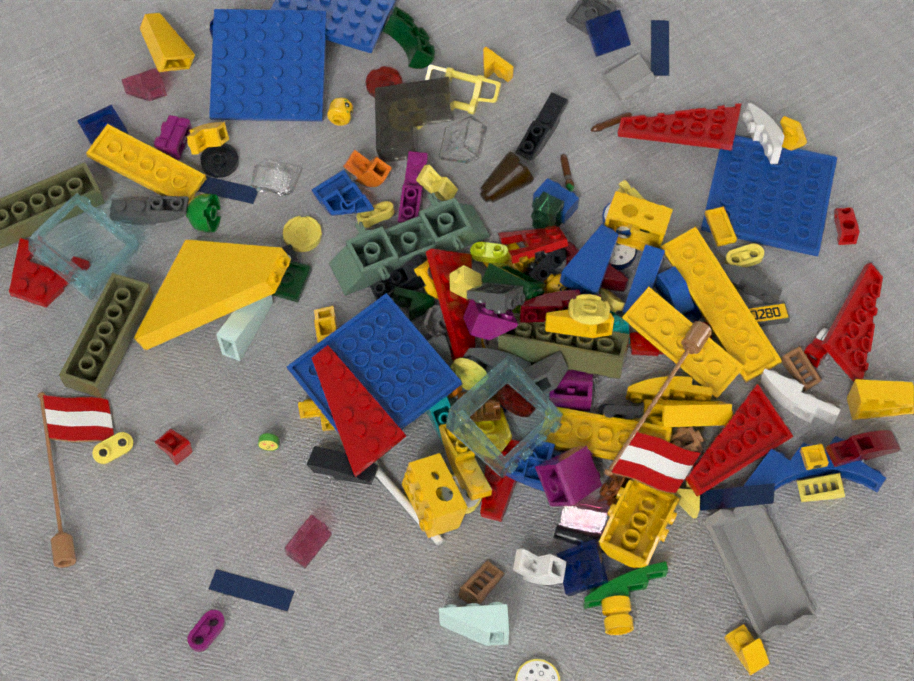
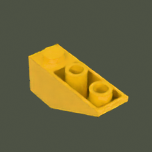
[545,310,614,338]

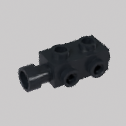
[525,248,567,282]

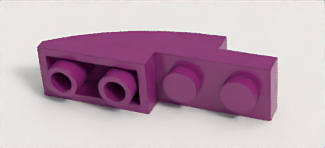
[397,151,428,223]

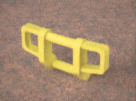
[425,65,501,115]

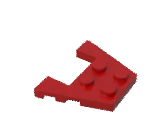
[498,226,568,264]
[9,238,91,308]

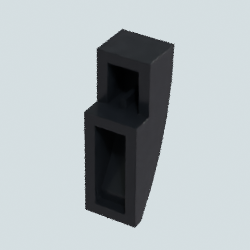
[307,446,379,485]

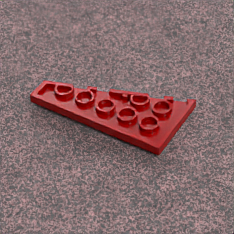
[618,103,742,150]
[426,249,475,360]
[821,263,883,382]
[312,345,406,477]
[685,384,794,497]

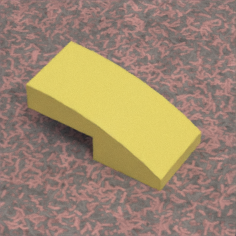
[416,165,458,201]

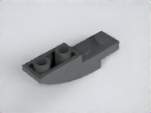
[109,196,189,225]
[720,264,782,304]
[462,348,535,394]

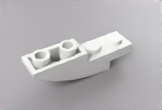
[743,103,785,164]
[760,369,841,425]

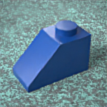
[655,266,694,315]

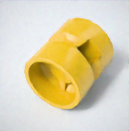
[601,596,634,635]

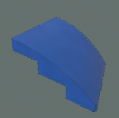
[311,170,374,216]
[504,439,562,492]

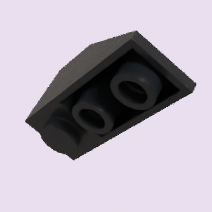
[370,254,426,300]

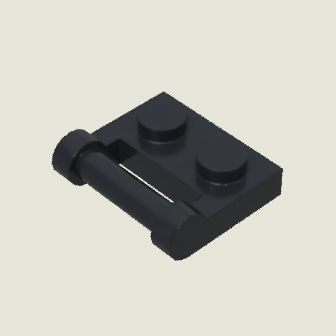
[598,404,642,419]

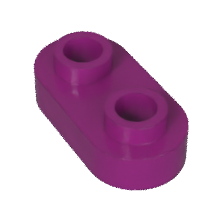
[187,610,225,652]

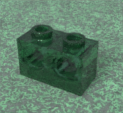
[531,191,564,229]

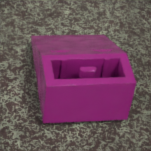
[548,370,593,412]

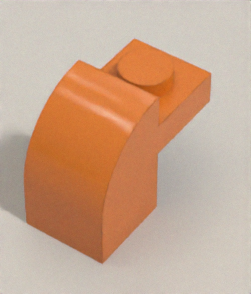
[343,150,392,187]

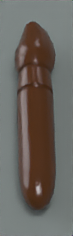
[591,112,632,132]

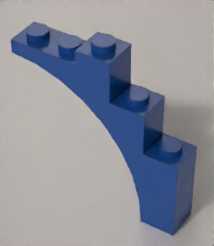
[744,436,886,492]

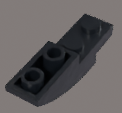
[515,92,569,161]

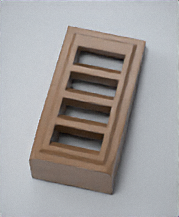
[780,346,822,392]
[459,560,505,605]

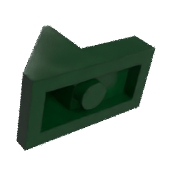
[393,287,435,321]

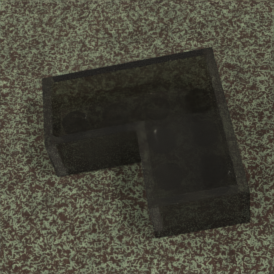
[375,77,455,162]

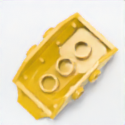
[599,479,681,568]

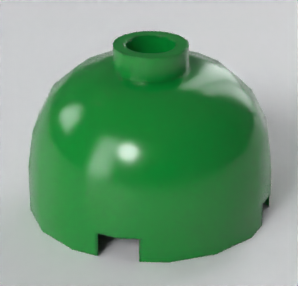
[186,193,221,233]

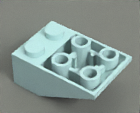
[439,602,509,646]

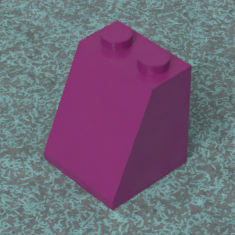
[535,446,602,507]

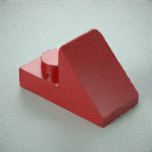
[155,429,192,465]

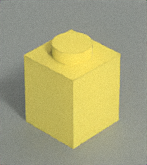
[450,265,482,300]

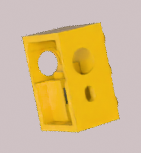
[604,191,673,251]
[402,453,468,538]

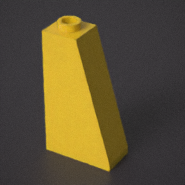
[140,13,195,72]
[643,399,733,427]

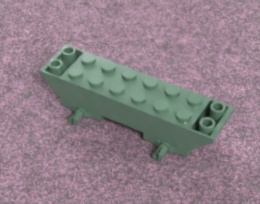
[329,193,490,296]

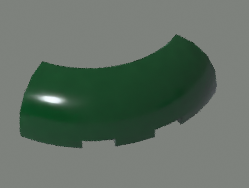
[383,6,435,69]

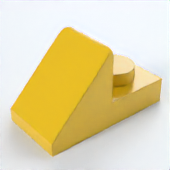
[483,46,513,82]
[780,116,807,151]
[724,624,770,676]

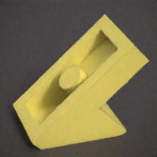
[673,481,700,518]

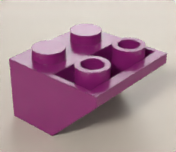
[463,299,518,340]

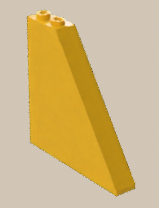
[134,239,291,350]

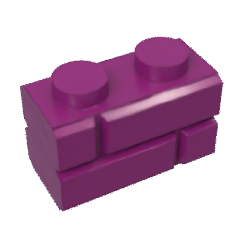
[154,115,192,160]

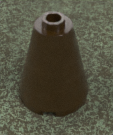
[479,151,534,203]

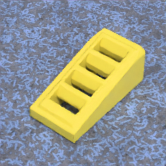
[797,473,845,502]

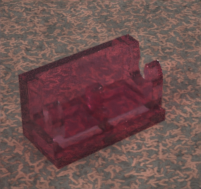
[560,503,608,535]
[284,514,332,569]

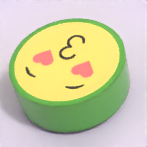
[258,433,280,451]

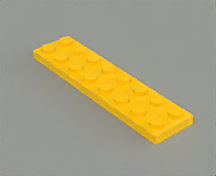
[661,227,782,383]

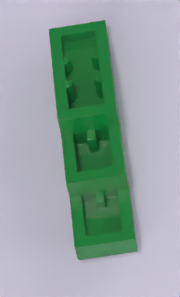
[583,561,668,609]

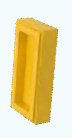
[704,206,737,247]

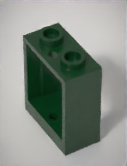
[481,263,545,302]

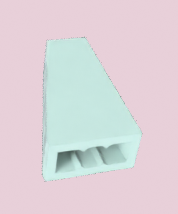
[216,295,273,361]

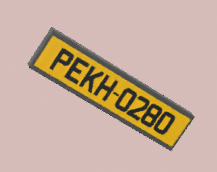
[706,302,790,334]

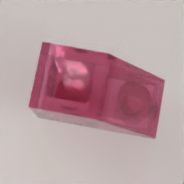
[122,68,167,102]

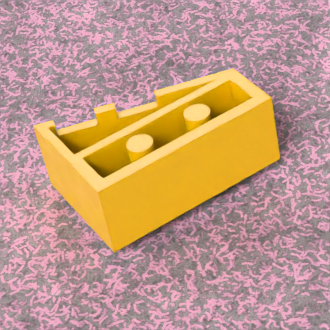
[847,379,914,420]

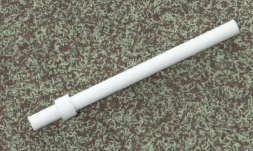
[374,461,443,545]

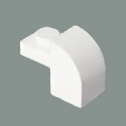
[513,548,566,585]

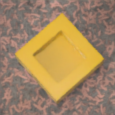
[800,444,829,470]

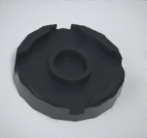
[200,143,239,178]

